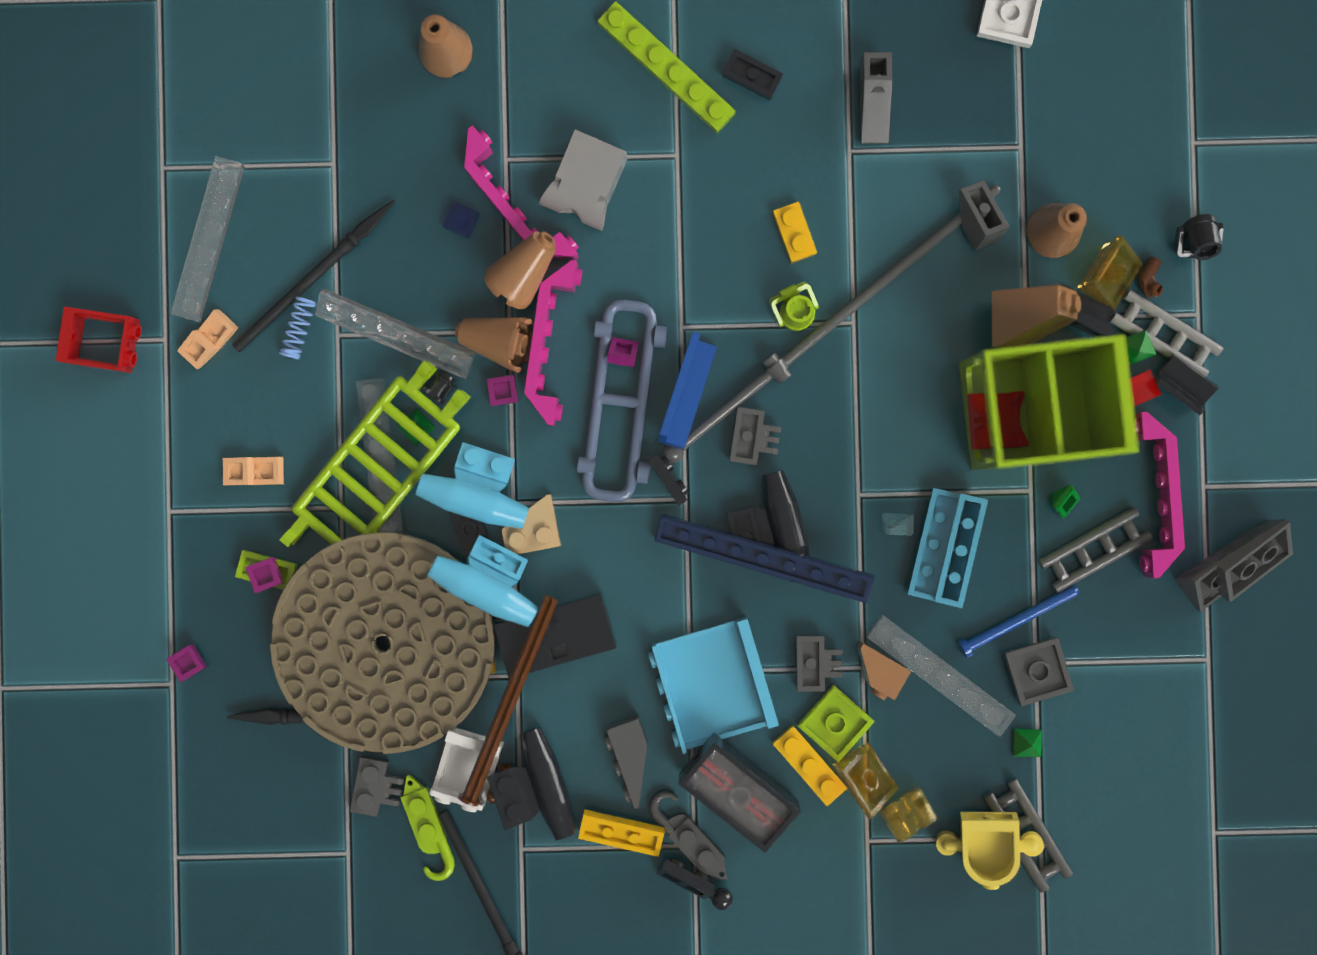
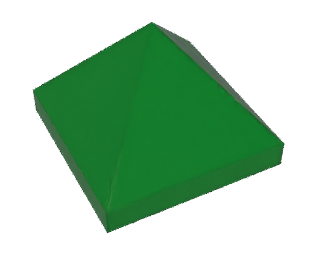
[1125,329,1156,365]
[397,408,436,446]
[1052,485,1080,519]
[1013,728,1042,757]

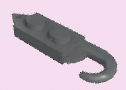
[649,791,728,880]

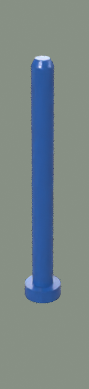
[957,586,1079,658]

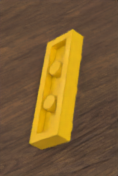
[772,724,848,806]
[578,809,665,857]

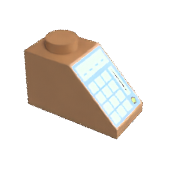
[856,641,911,700]

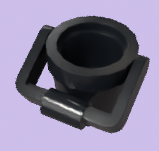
[1174,214,1224,260]

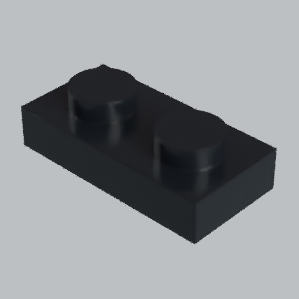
[722,49,783,101]
[648,454,689,506]

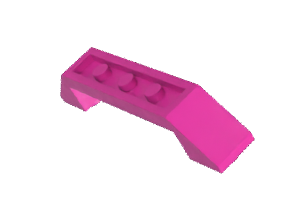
[464,125,579,261]
[524,260,582,426]
[1134,412,1185,578]

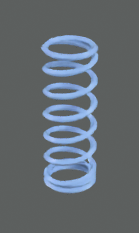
[279,296,316,360]

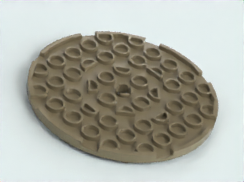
[270,532,495,754]

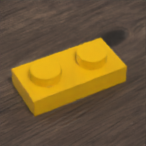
[772,202,817,264]

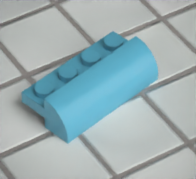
[908,488,988,608]

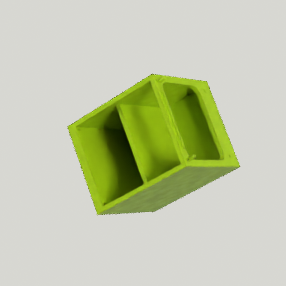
[959,335,1139,470]

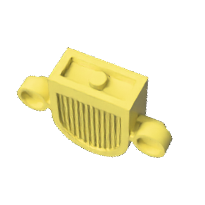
[936,812,1044,890]

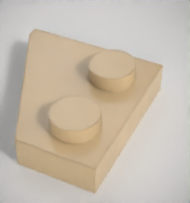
[502,494,561,554]

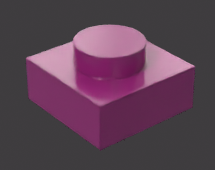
[607,337,639,367]
[487,375,519,407]
[245,557,284,593]
[166,644,207,682]

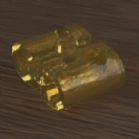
[880,788,938,842]

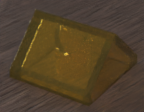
[1077,235,1143,310]
[833,742,899,819]

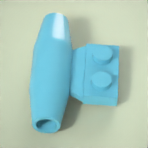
[415,442,529,529]
[427,535,538,627]

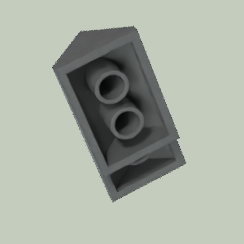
[1174,519,1293,612]

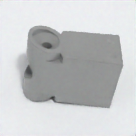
[539,130,628,231]

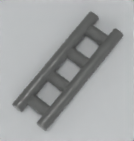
[1038,507,1153,593]
[983,778,1073,893]

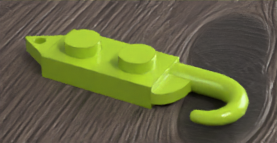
[400,774,455,881]

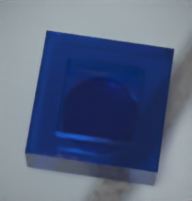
[443,201,480,239]

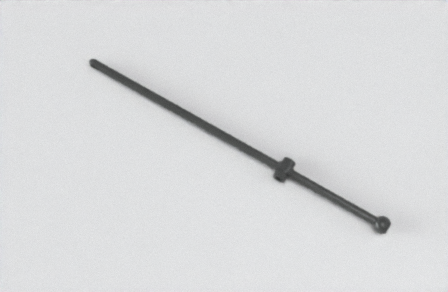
[662,185,1001,464]

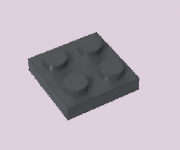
[1003,637,1074,706]

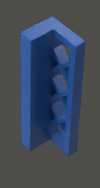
[658,332,717,450]

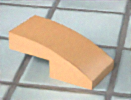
[177,309,239,369]
[223,457,284,485]

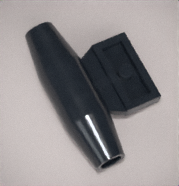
[727,470,810,582]
[486,727,576,840]

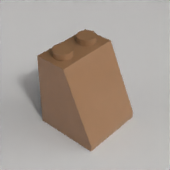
[992,285,1081,349]

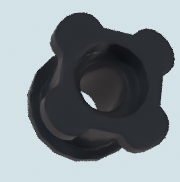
[421,370,457,405]

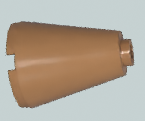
[418,15,473,78]
[1026,203,1087,258]
[484,232,556,309]
[455,317,534,373]

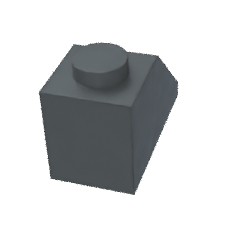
[959,180,1010,251]

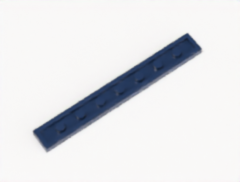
[654,514,875,603]

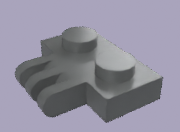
[729,407,781,465]
[796,635,843,692]
[350,756,404,817]

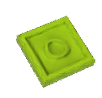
[797,684,875,763]

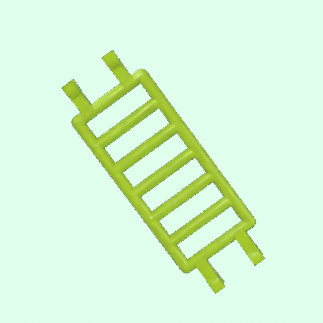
[279,361,471,547]

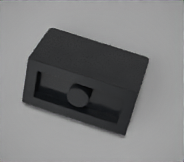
[1066,287,1115,338]
[1155,353,1219,416]

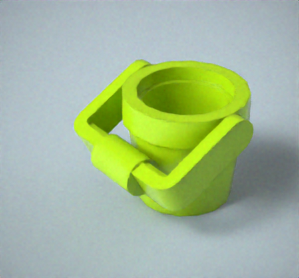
[769,282,819,331]

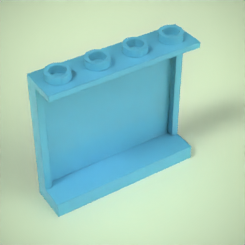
[648,617,779,754]

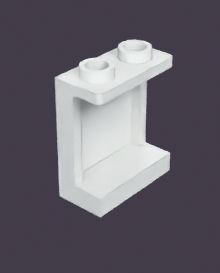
[429,727,504,812]

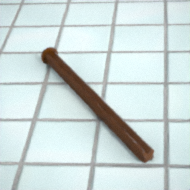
[458,595,557,806]

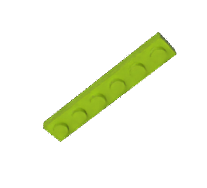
[597,1,736,134]

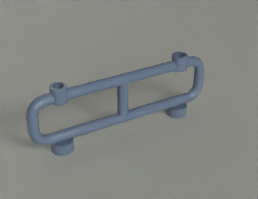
[577,300,667,502]

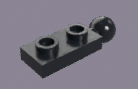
[656,859,733,910]

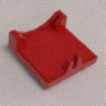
[967,391,1029,450]

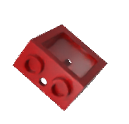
[55,307,141,373]

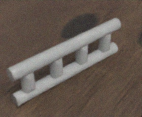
[1110,290,1224,376]

